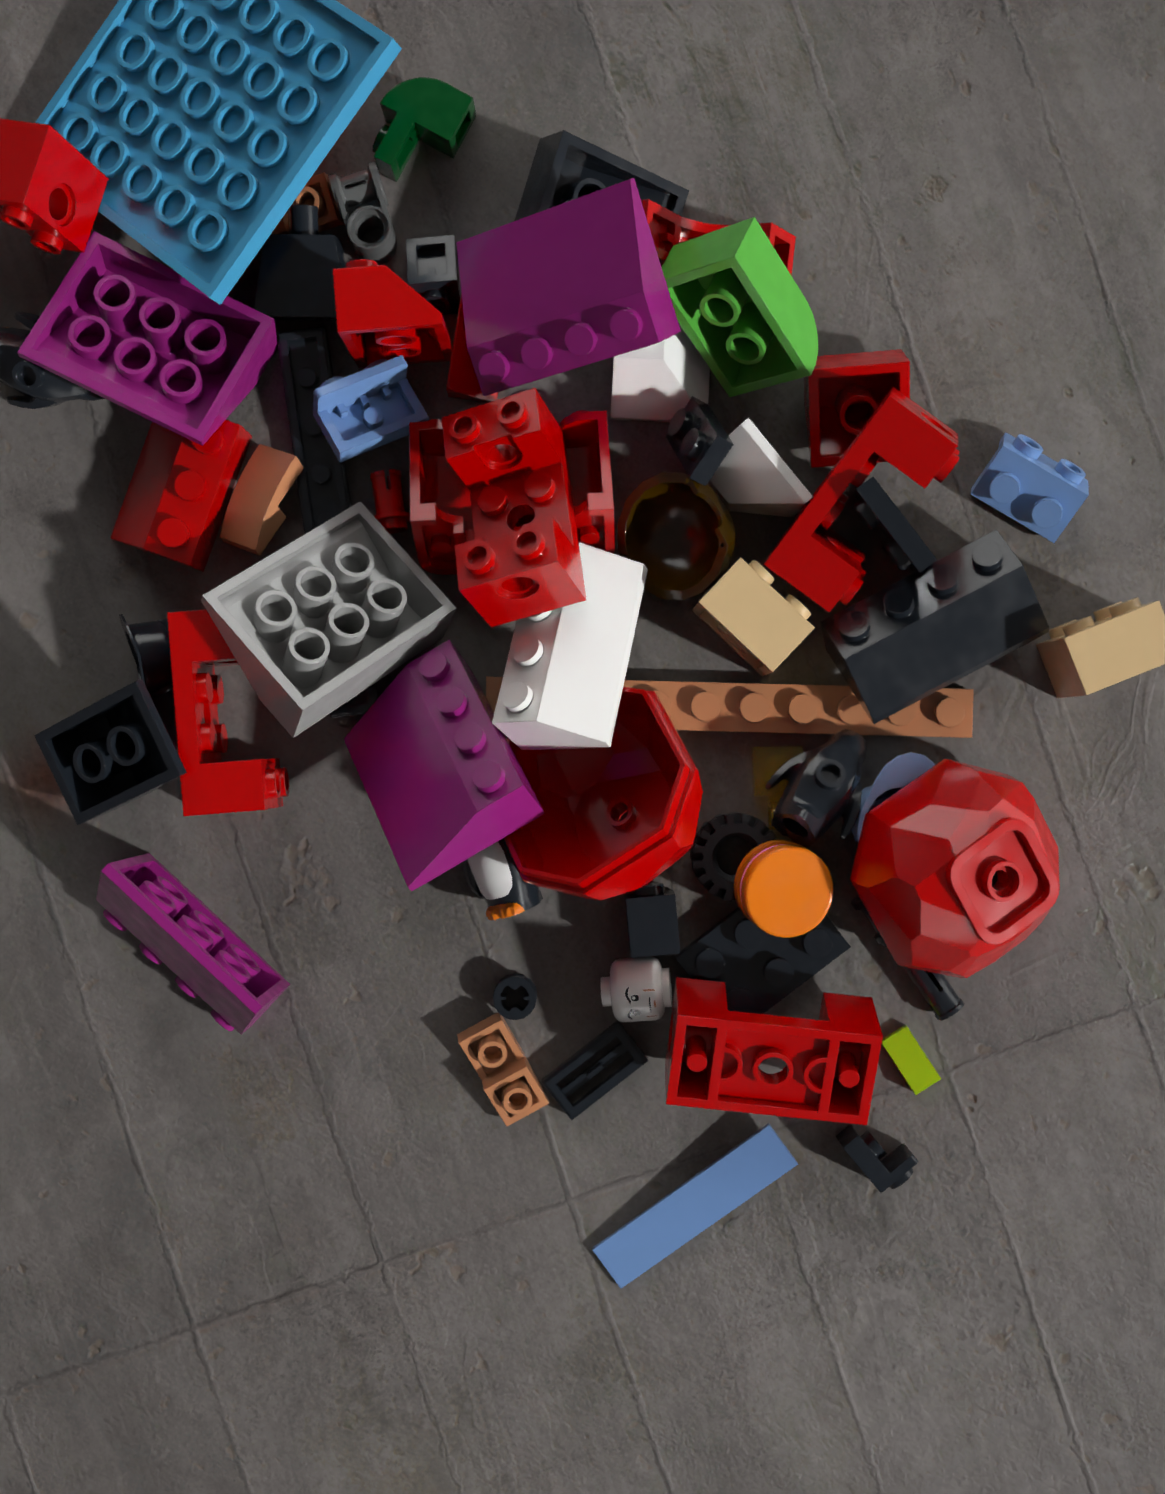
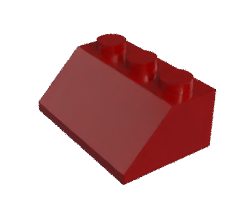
[333,259,453,368]
[110,420,252,572]

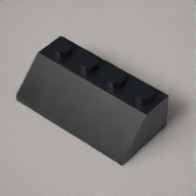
[820,530,1049,724]

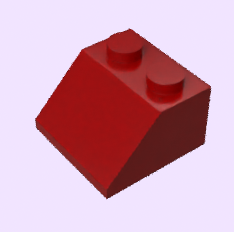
[804,349,910,468]

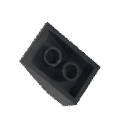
[514,130,689,221]
[34,679,187,825]

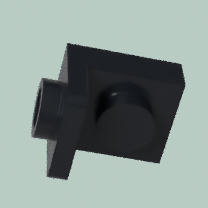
[406,235,461,315]
[836,1124,918,1193]

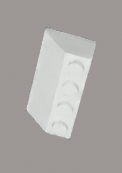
[492,542,648,750]

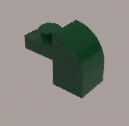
[372,77,476,182]

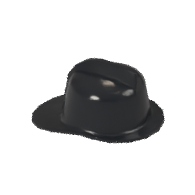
[119,614,173,701]

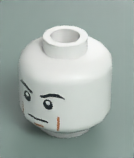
[601,957,672,1022]

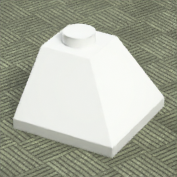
[610,324,710,422]
[708,418,813,517]

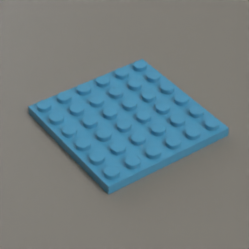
[35,0,402,305]

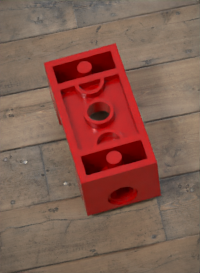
[0,118,109,254]
[764,387,960,613]
[441,388,587,627]
[167,609,290,816]
[665,977,883,1125]

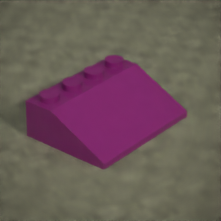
[456,178,681,396]
[18,231,278,446]
[344,640,545,891]
[96,853,290,1035]

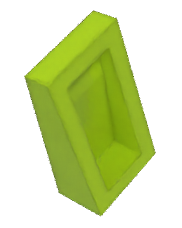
[882,1025,941,1095]

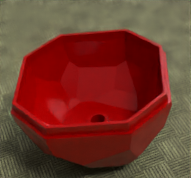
[504,687,703,900]
[850,759,1060,978]

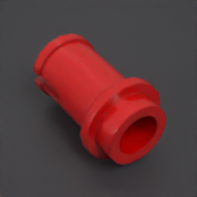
[370,469,410,534]

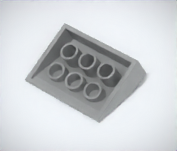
[201,502,456,738]

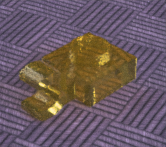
[752,746,803,830]

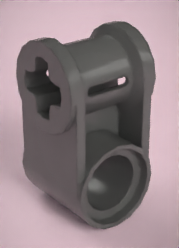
[328,161,397,265]

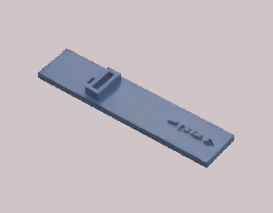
[592,1123,798,1288]

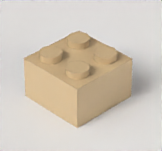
[692,557,815,676]
[1036,597,1165,698]

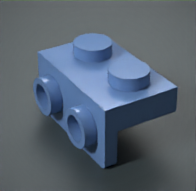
[313,355,429,463]
[970,433,1089,543]

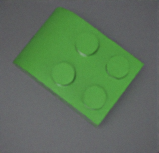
[662,217,818,397]

